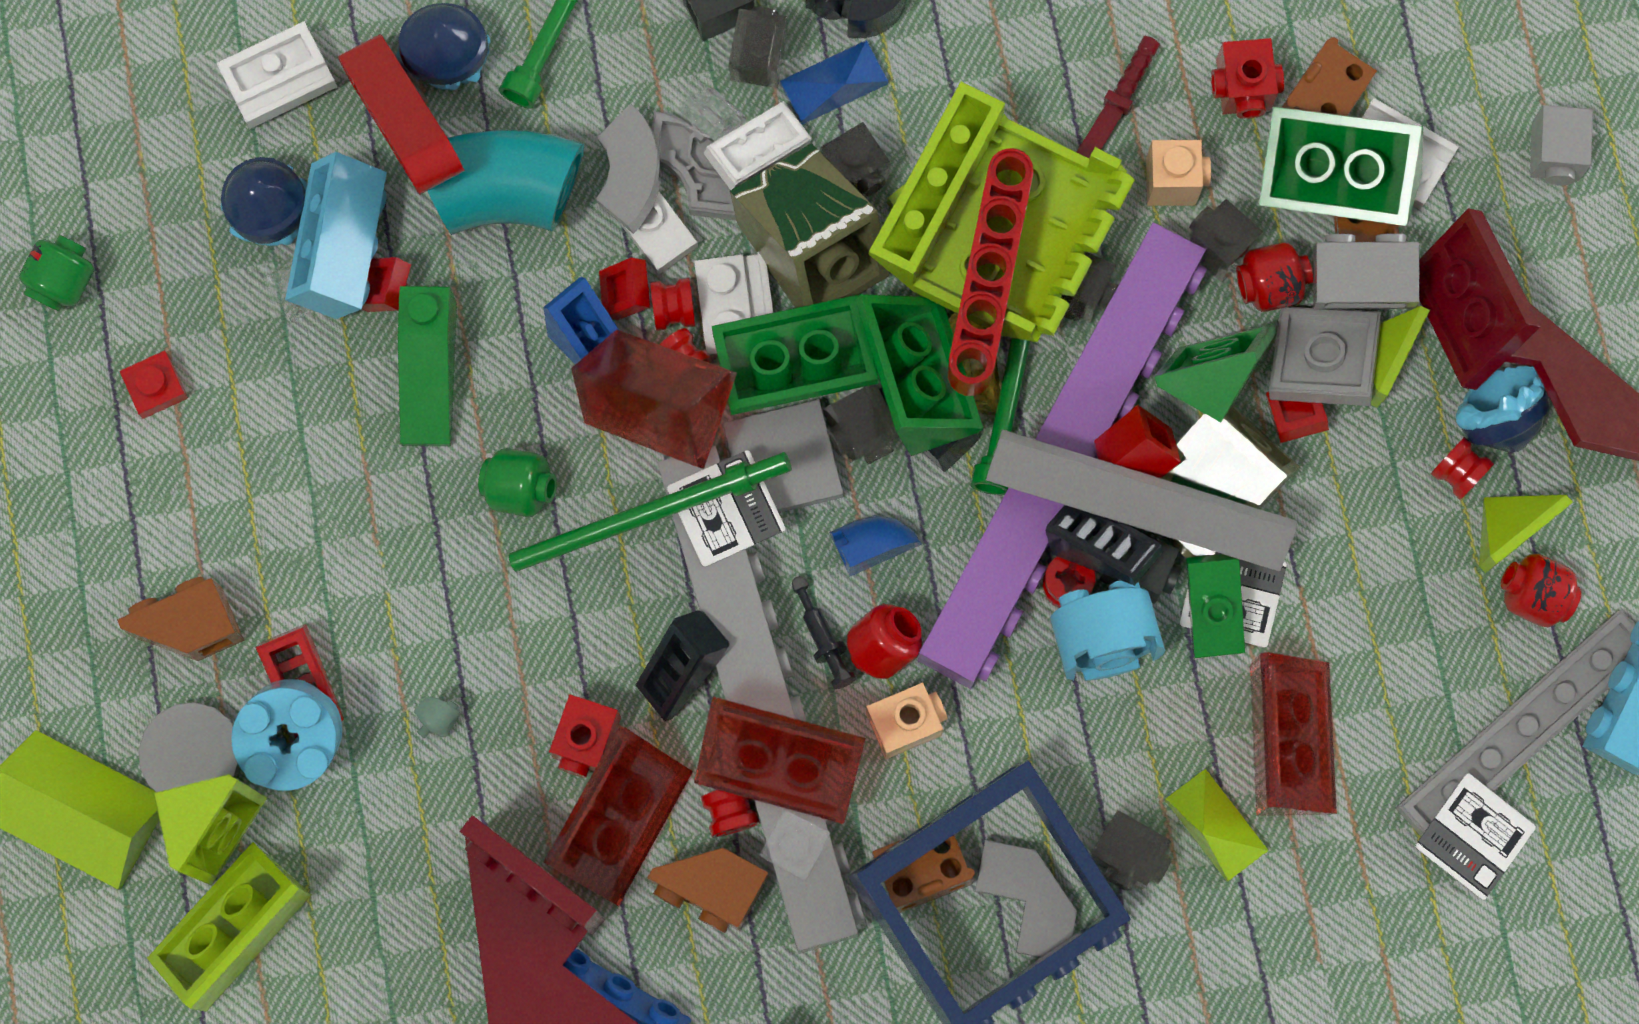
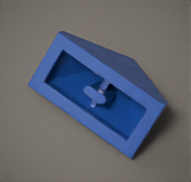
[780,40,888,125]
[543,277,635,385]

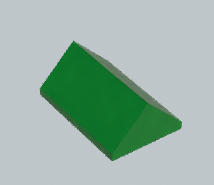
[1259,106,1423,226]
[855,294,983,456]
[711,295,879,415]
[1154,323,1276,423]

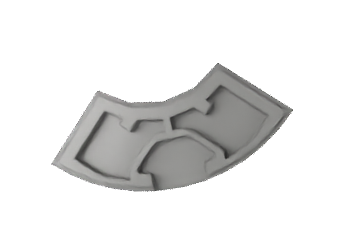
[596,103,661,234]
[651,111,736,221]

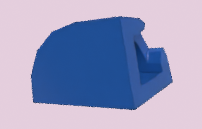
[829,515,922,577]

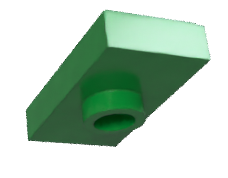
[1186,554,1245,658]

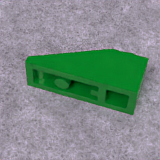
[397,286,457,447]

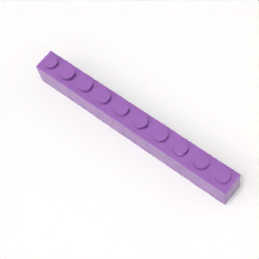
[918,222,1207,690]

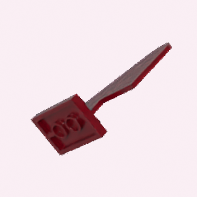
[1419,208,1639,461]
[459,815,638,1024]

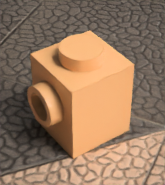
[1146,140,1211,206]
[866,682,948,759]

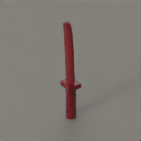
[1076,36,1160,159]

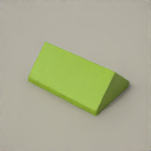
[0,730,159,890]
[154,774,267,885]
[147,842,312,1012]

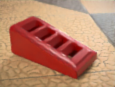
[255,624,344,738]

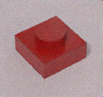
[362,257,411,312]
[599,257,650,320]
[119,350,188,419]
[1266,391,1329,443]

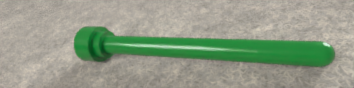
[498,0,578,109]
[970,337,1031,496]

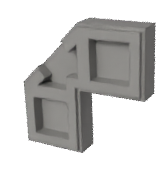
[975,840,1077,958]

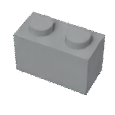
[1313,234,1419,309]

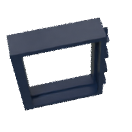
[848,760,1131,1024]

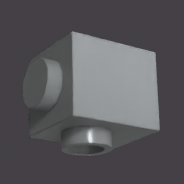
[1530,105,1593,186]

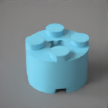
[1050,580,1165,681]
[231,679,342,791]

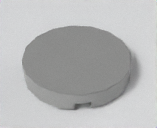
[138,702,240,792]

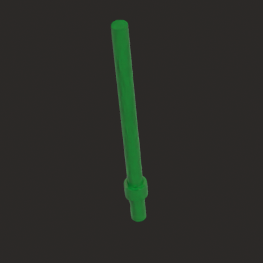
[509,452,792,572]

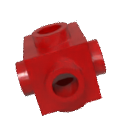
[1211,38,1284,119]

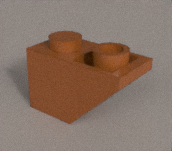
[117,577,245,661]
[647,848,769,934]

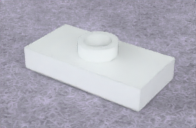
[704,101,812,190]
[620,192,698,275]

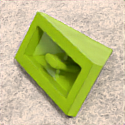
[1371,306,1430,408]
[1479,495,1573,574]
[1165,769,1269,882]

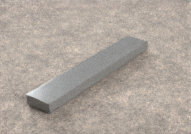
[986,429,1297,572]
[1396,609,1635,836]

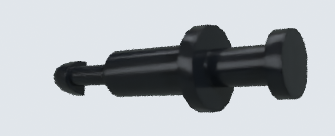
[792,576,856,689]

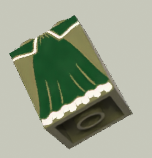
[730,143,889,308]
[1161,405,1300,558]

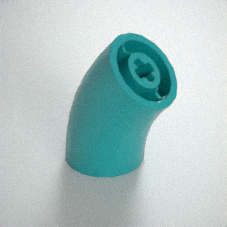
[428,130,584,235]

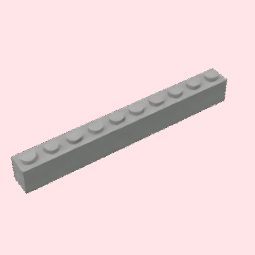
[657,446,865,954]

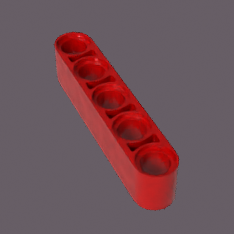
[337,34,464,195]
[948,148,1033,396]

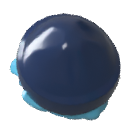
[396,3,491,91]
[221,157,307,246]
[1456,366,1550,453]

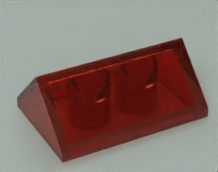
[571,330,737,469]
[1250,652,1337,816]
[694,696,866,824]
[543,725,693,906]

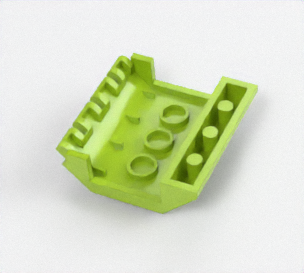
[869,81,1135,342]

